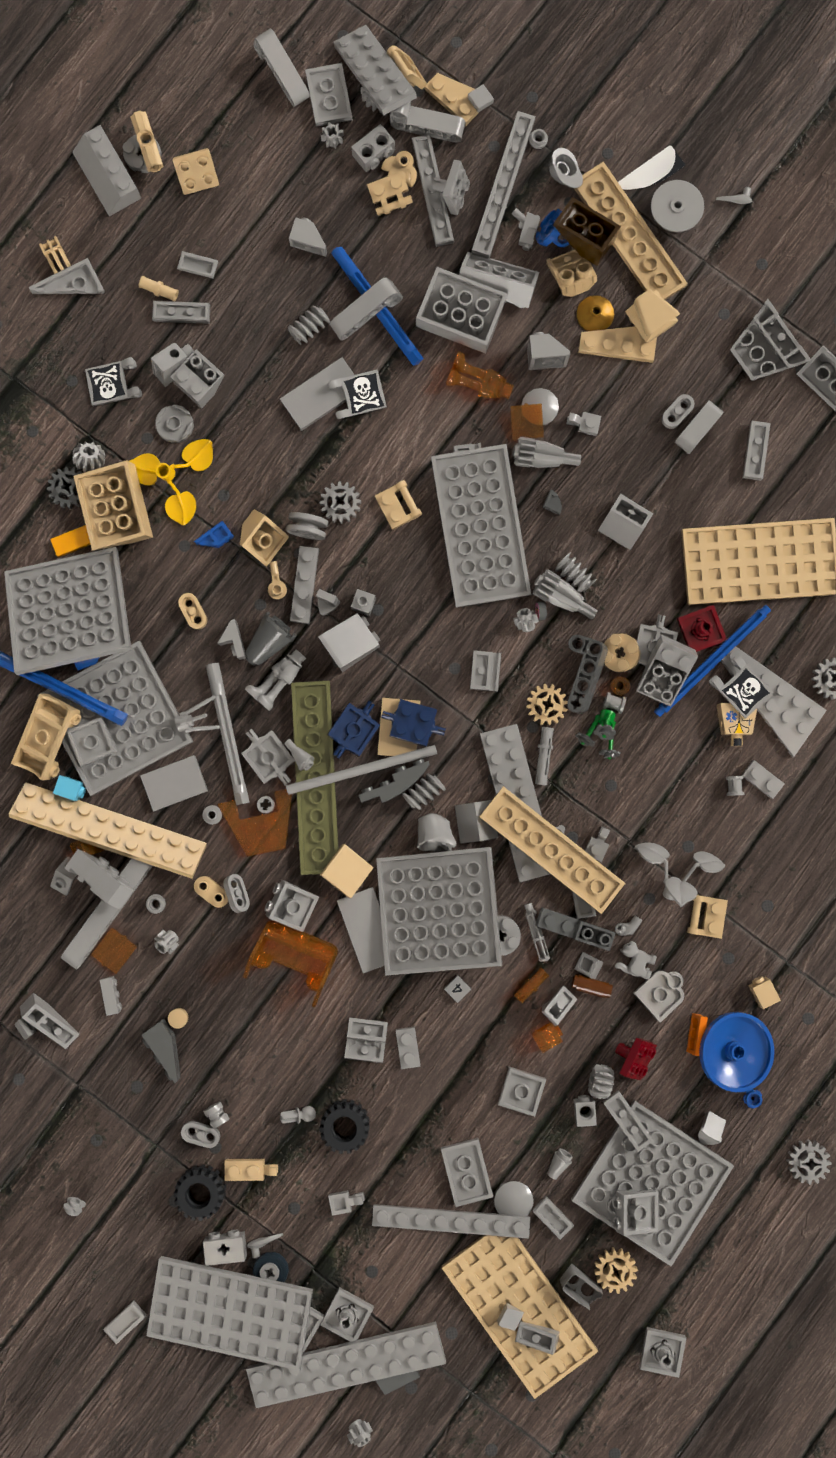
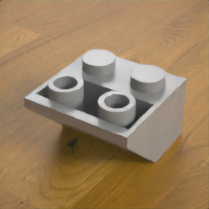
[170,349,224,409]
[598,494,653,550]

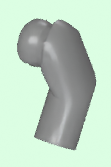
[615,915,643,936]

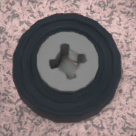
[253,1252,289,1283]

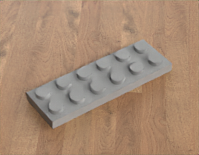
[334,25,417,116]

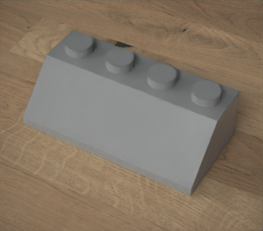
[72,125,142,216]
[459,252,539,308]

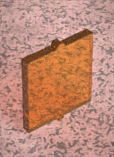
[510,403,544,440]
[91,927,137,974]

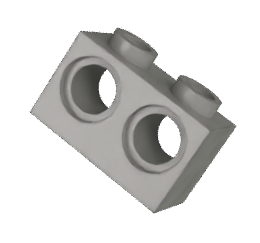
[351,124,395,172]

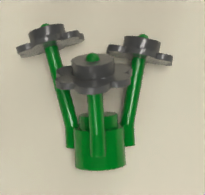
[575,709,621,760]

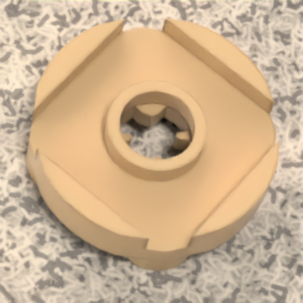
[604,634,641,672]

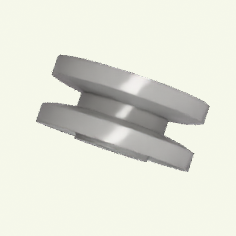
[286,512,328,540]

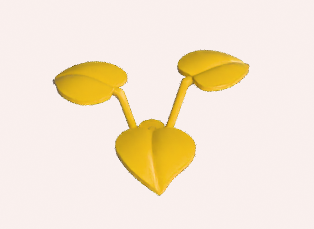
[129,439,213,525]

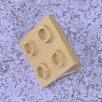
[172,148,219,195]

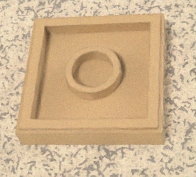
[320,844,374,898]

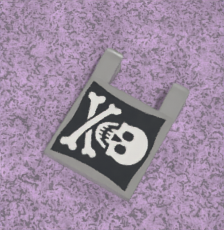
[85,357,142,407]
[328,370,387,419]
[709,655,774,719]

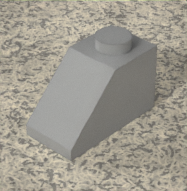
[289,217,327,257]

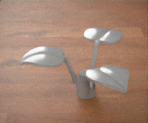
[634,843,725,907]

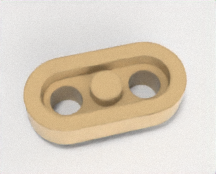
[178,593,207,630]
[194,876,228,908]

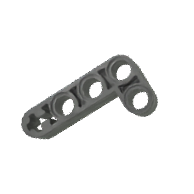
[567,635,608,714]

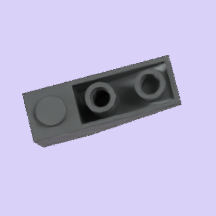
[142,1019,181,1083]

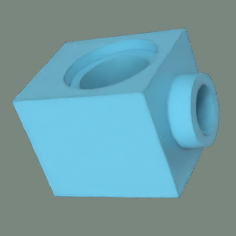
[53,775,86,801]

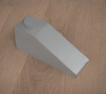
[20,993,79,1049]

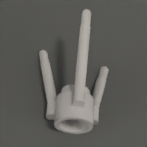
[175,695,220,733]

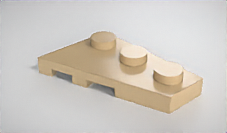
[425,73,479,126]

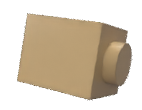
[748,976,781,1009]

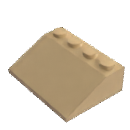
[74,460,153,551]

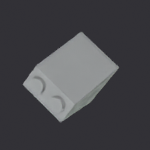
[318,613,381,673]

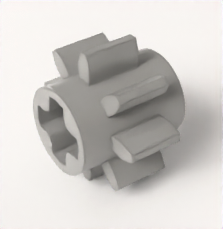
[321,122,344,149]
[513,608,539,632]
[154,930,179,954]
[347,1419,373,1447]

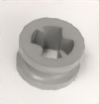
[257,796,275,813]

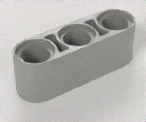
[674,400,724,454]

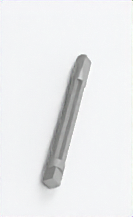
[206,663,249,805]

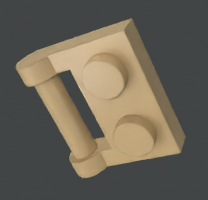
[387,45,427,89]
[375,480,422,530]
[687,895,728,939]

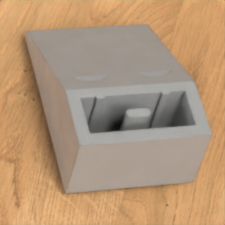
[636,635,698,707]

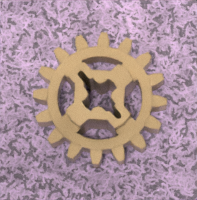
[526,684,568,726]
[594,1247,638,1294]

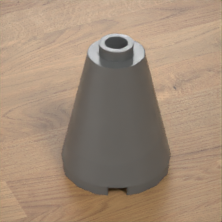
[245,612,296,666]

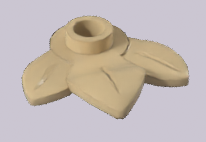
[381,151,417,188]

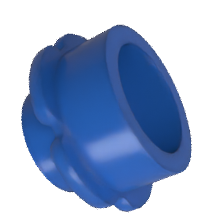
[743,1089,763,1108]

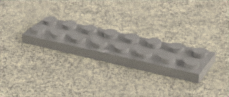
[480,724,550,882]

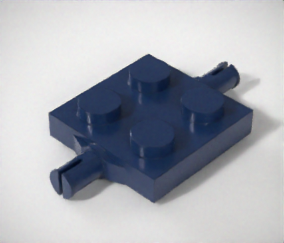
[381,699,446,747]
[327,701,380,759]

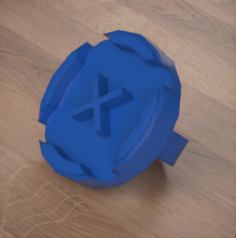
[536,209,569,247]

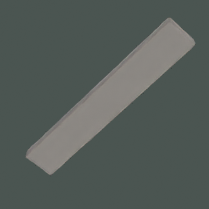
[412,134,454,247]

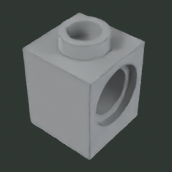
[351,589,376,616]
[573,1095,597,1127]

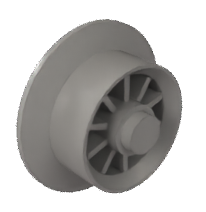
[651,180,704,232]

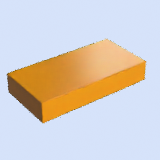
[50,525,91,558]

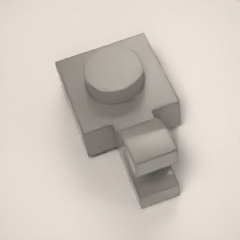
[566,412,601,436]
[585,826,610,862]
[328,1190,365,1216]

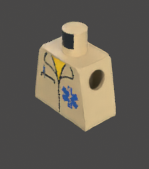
[717,703,757,747]

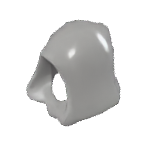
[417,813,456,852]

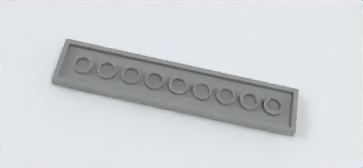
[246,1322,446,1408]

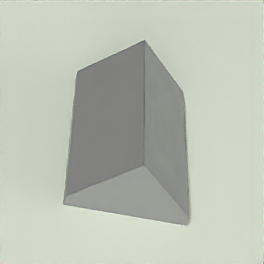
[797,345,836,411]

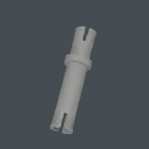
[535,727,554,785]

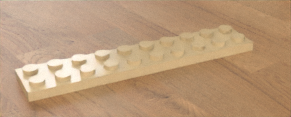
[9,782,207,879]

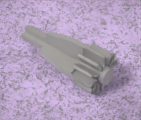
[512,437,581,468]
[532,569,598,619]

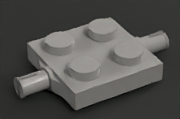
[636,614,678,667]
[241,729,295,786]

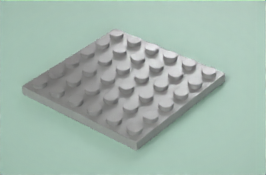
[4,547,132,675]
[38,641,193,796]
[376,847,502,976]
[571,1100,734,1266]

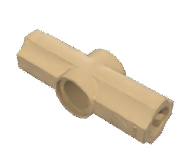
[130,111,164,172]

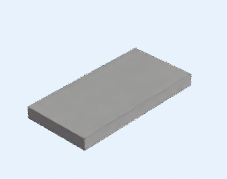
[280,357,354,431]
[337,887,385,973]

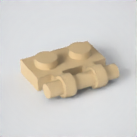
[367,171,413,216]

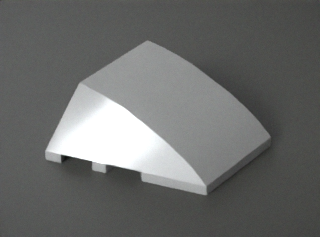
[730,299,812,381]

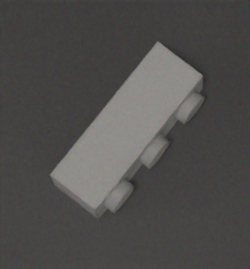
[100,976,122,1016]

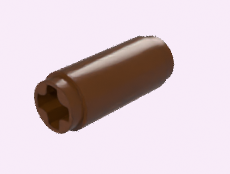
[571,975,613,998]

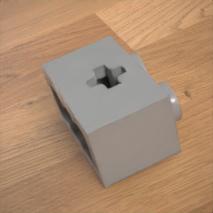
[203,1230,247,1266]

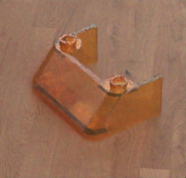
[243,920,338,1007]

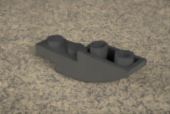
[359,759,430,803]
[535,907,616,951]

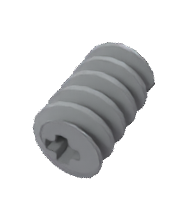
[288,305,330,345]
[555,552,597,593]
[402,773,446,811]

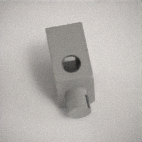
[151,343,194,387]

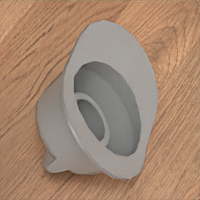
[549,148,583,188]

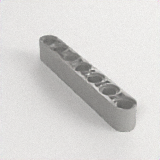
[61,859,153,970]

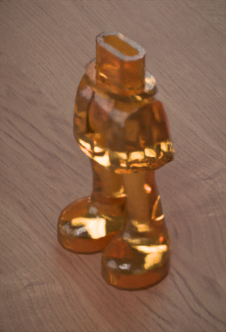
[446,351,514,399]

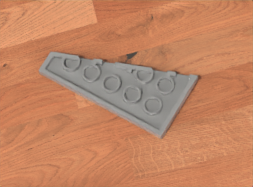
[721,647,827,757]

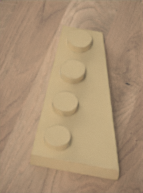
[578,326,657,363]

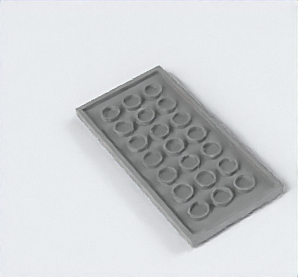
[431,444,531,608]

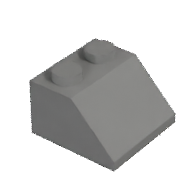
[527,332,570,370]

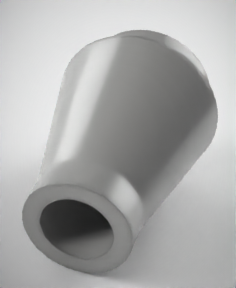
[547,1148,573,1180]

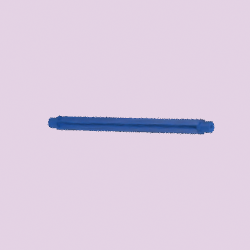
[654,605,771,717]

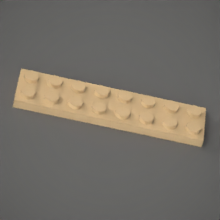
[574,161,688,300]
[479,786,625,914]

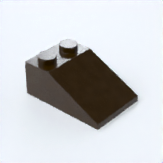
[553,197,621,266]

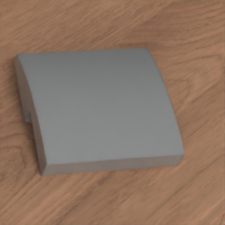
[344,1018,388,1063]

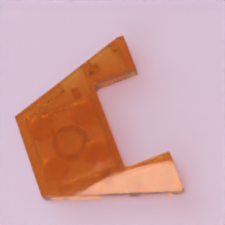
[218,789,292,857]

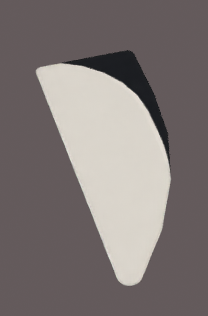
[618,145,685,190]

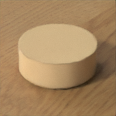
[168,1008,188,1029]

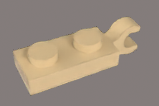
[225,1159,278,1181]

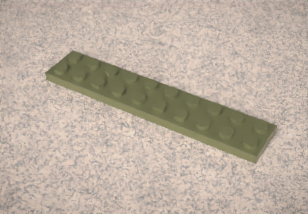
[291,681,339,875]

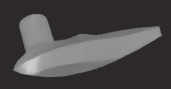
[716,187,752,204]
[247,1233,283,1258]

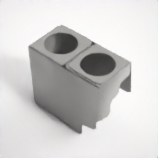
[559,1264,603,1310]

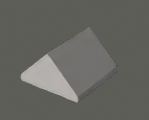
[455,800,498,843]

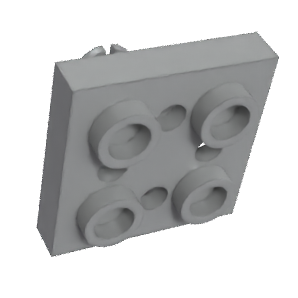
[433,160,470,215]
[320,1287,374,1342]
[639,1327,686,1378]

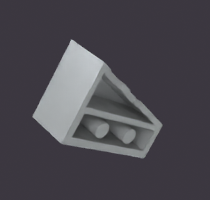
[64,849,134,909]

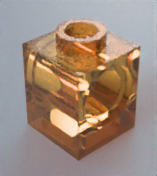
[531,1022,563,1053]

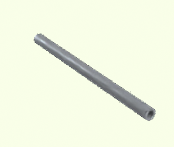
[286,745,437,795]

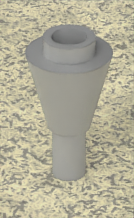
[284,739,315,771]

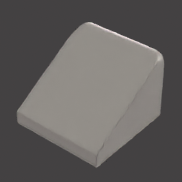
[574,952,603,979]
[14,1018,36,1040]
[497,1302,524,1331]

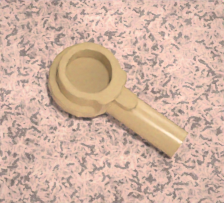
[268,561,287,600]

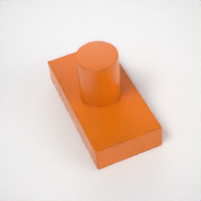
[686,1013,708,1056]

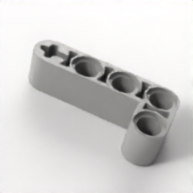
[253,28,310,107]
[390,101,465,142]
[330,277,403,340]

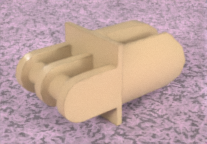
[39,236,71,274]

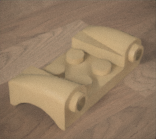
[11,694,81,780]

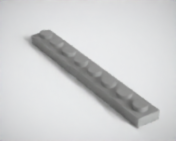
[472,111,536,258]
[372,1204,530,1239]

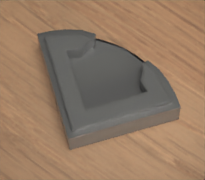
[543,490,562,515]

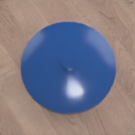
[699,1012,774,1092]

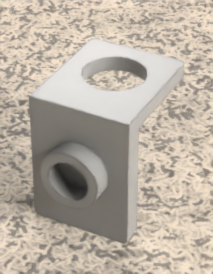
[50,857,77,896]

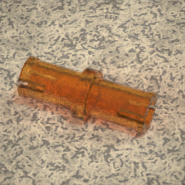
[514,967,549,1004]

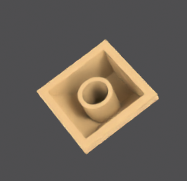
[240,509,289,567]

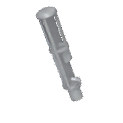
[524,903,550,962]

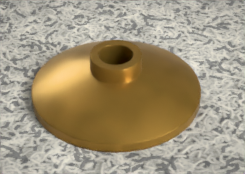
[577,296,614,331]

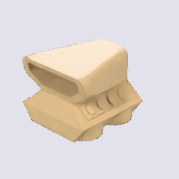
[625,289,680,342]

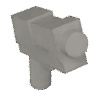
[512,208,540,251]

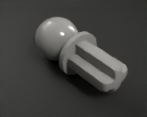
[280,1106,316,1124]

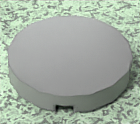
[155,405,194,443]

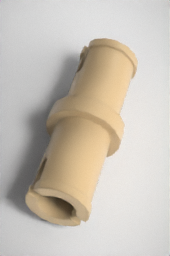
[139,276,179,302]

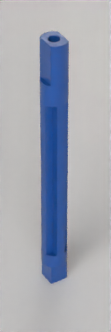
[331,247,424,366]
[0,651,128,726]

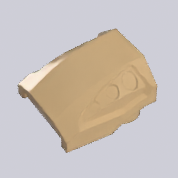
[546,249,597,297]

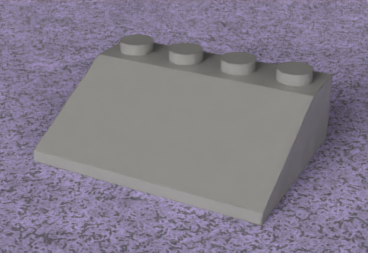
[416,267,508,354]

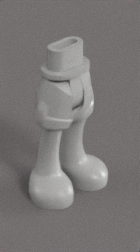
[245,649,306,711]

